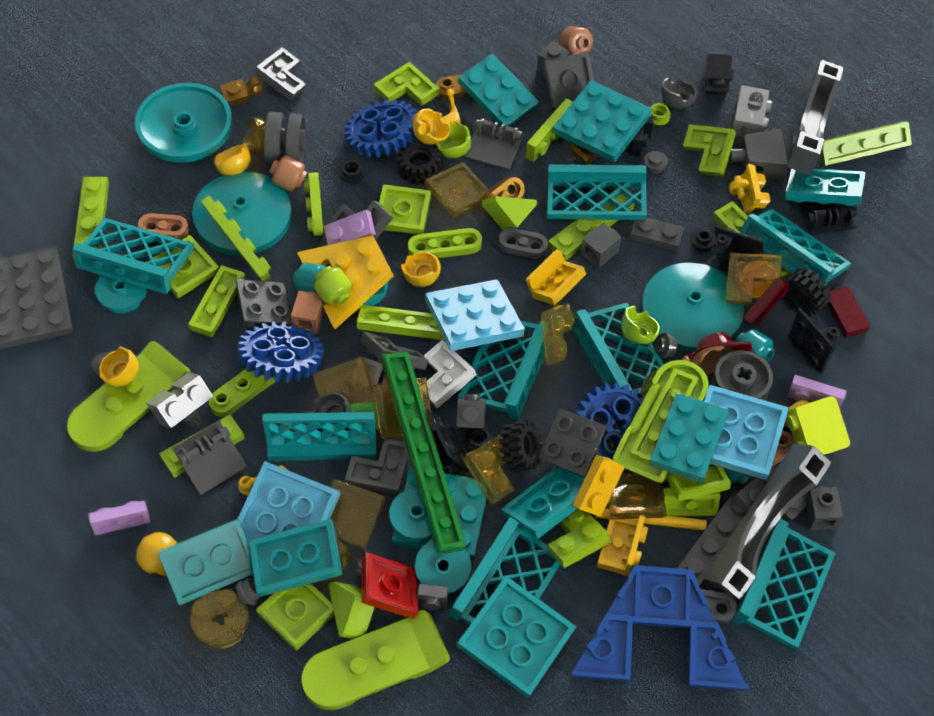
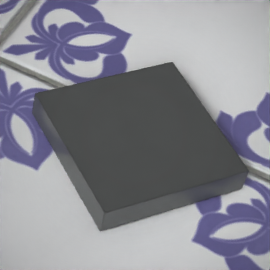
[542,51,594,108]

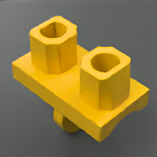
[729,164,770,214]

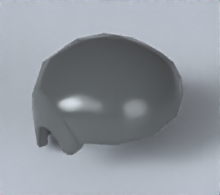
[661,78,697,109]
[308,392,350,430]

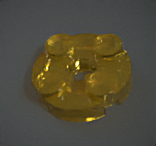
[190,589,250,649]

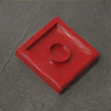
[361,552,418,619]

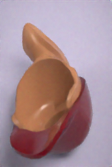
[682,332,752,374]

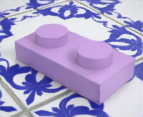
[324,210,376,245]
[787,375,847,409]
[89,500,151,536]

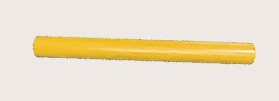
[595,508,707,531]

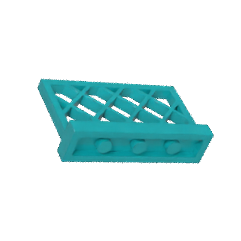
[547,164,647,220]
[740,209,851,286]
[72,218,194,295]
[570,303,664,408]
[458,320,553,420]
[263,412,376,461]
[448,517,560,625]
[731,518,835,650]

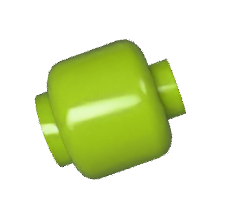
[313,266,352,306]

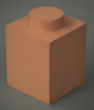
[291,291,325,334]

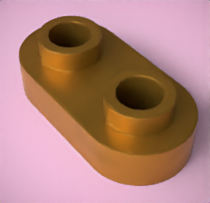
[436,74,471,101]
[482,177,524,215]

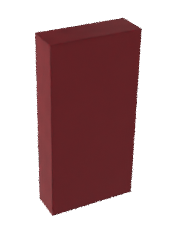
[744,278,790,325]
[827,286,871,338]

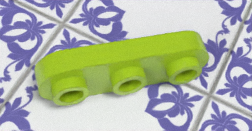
[304,172,324,237]
[408,228,482,258]
[209,368,275,417]

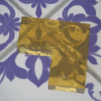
[725,253,782,305]
[541,304,574,365]
[313,357,379,408]
[462,435,515,505]

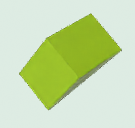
[482,196,537,230]
[328,582,374,639]

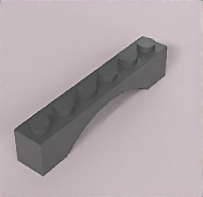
[787,60,844,175]
[703,443,831,600]

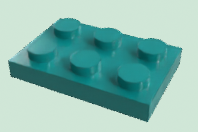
[457,53,539,128]
[785,169,865,206]
[650,393,729,483]
[501,466,585,539]
[157,518,254,606]
[249,519,343,597]

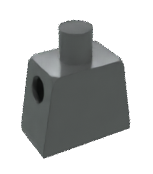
[729,129,788,180]

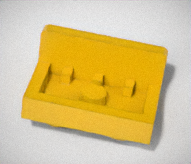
[526,249,586,306]
[572,454,625,517]
[597,514,648,576]

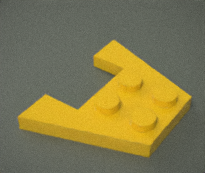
[297,235,394,329]

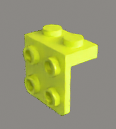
[786,396,850,455]

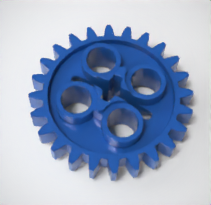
[344,99,417,158]
[237,322,324,383]
[573,382,645,469]

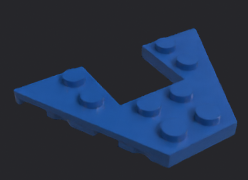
[571,565,749,691]

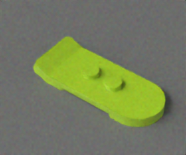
[67,341,190,452]
[613,360,709,483]
[302,610,449,710]

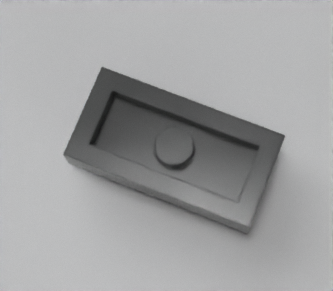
[630,218,684,252]

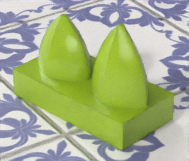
[661,486,720,517]

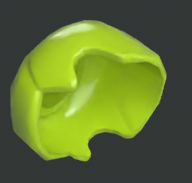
[436,124,471,158]
[620,306,660,344]

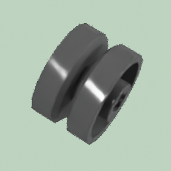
[264,112,306,165]
[710,350,773,401]

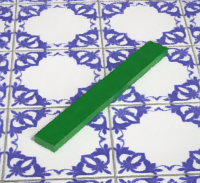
[381,352,466,555]

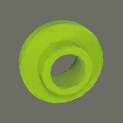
[651,103,671,126]

